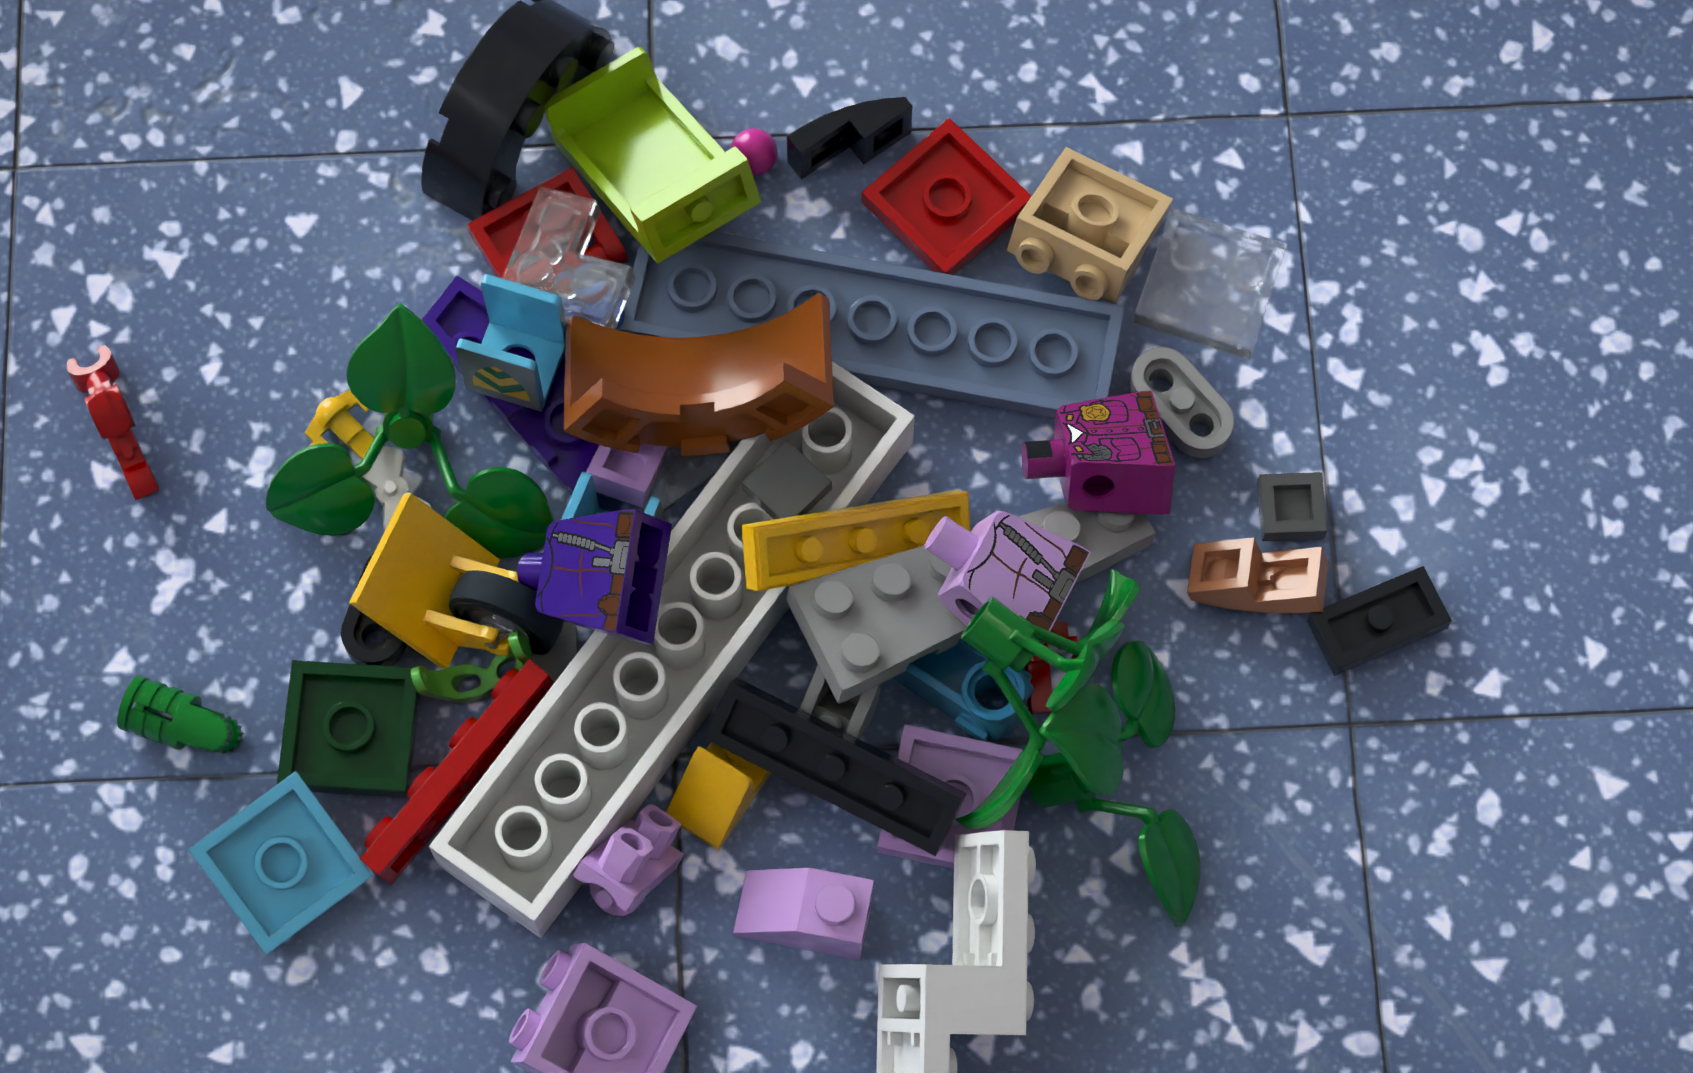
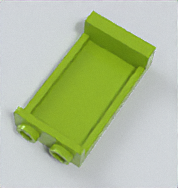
[544,47,761,264]

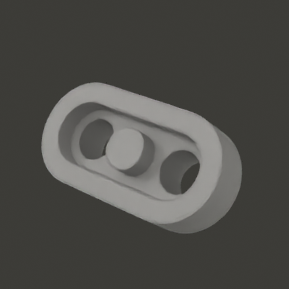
[1130,347,1234,458]

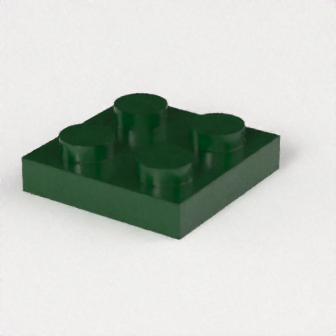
[277,660,420,798]

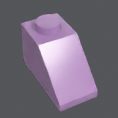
[733,868,874,961]

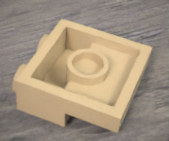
[1006,147,1173,304]

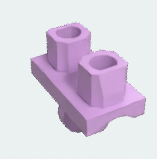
[573,804,684,916]

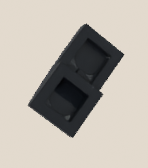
[787,97,913,180]

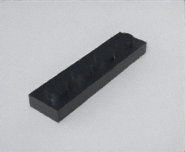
[704,677,967,856]

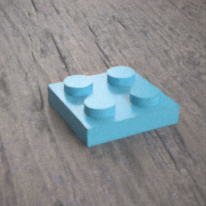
[188,771,373,955]

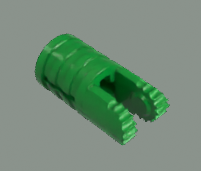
[117,675,244,753]

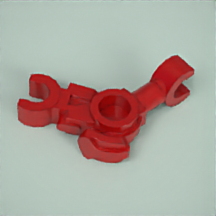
[66,345,159,500]

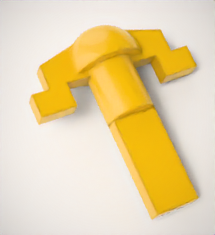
[305,390,374,460]

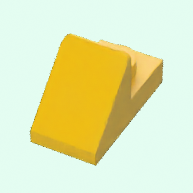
[666,743,771,851]

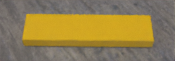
[742,490,971,591]

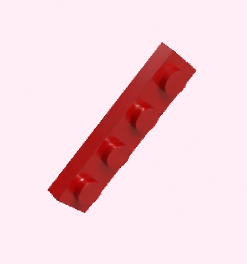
[360,659,554,886]

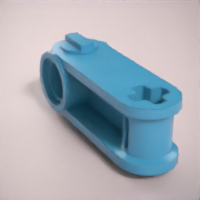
[892,637,1034,742]

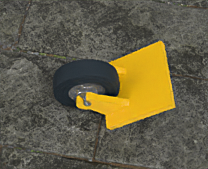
[349,493,564,668]

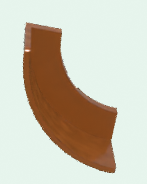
[564,293,834,456]

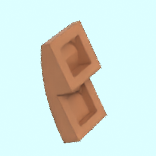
[1187,537,1329,613]

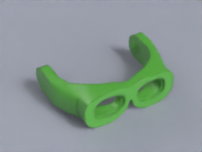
[411,630,535,704]

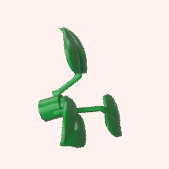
[266,304,555,559]
[955,569,1140,829]
[1028,640,1200,927]

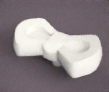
[361,446,432,530]

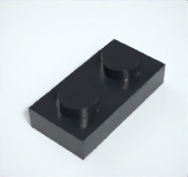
[1307,566,1452,676]

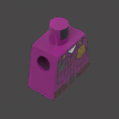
[1021,390,1175,515]

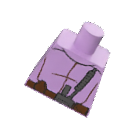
[924,511,1091,645]

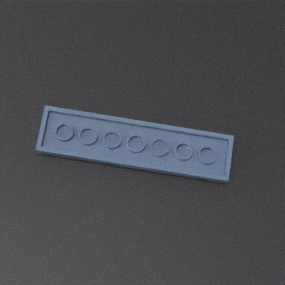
[619,231,1125,419]

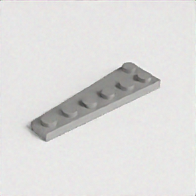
[786,503,1156,704]

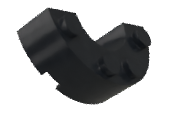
[421,0,614,221]

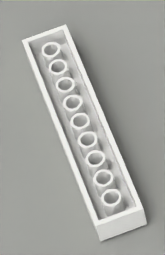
[429,362,915,938]

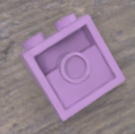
[509,943,697,1073]

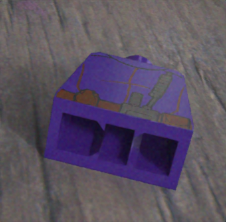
[517,509,672,645]

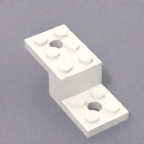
[876,830,1036,1073]

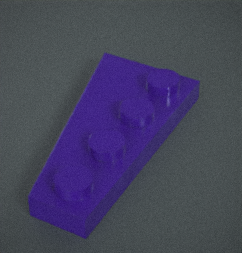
[421,275,599,495]

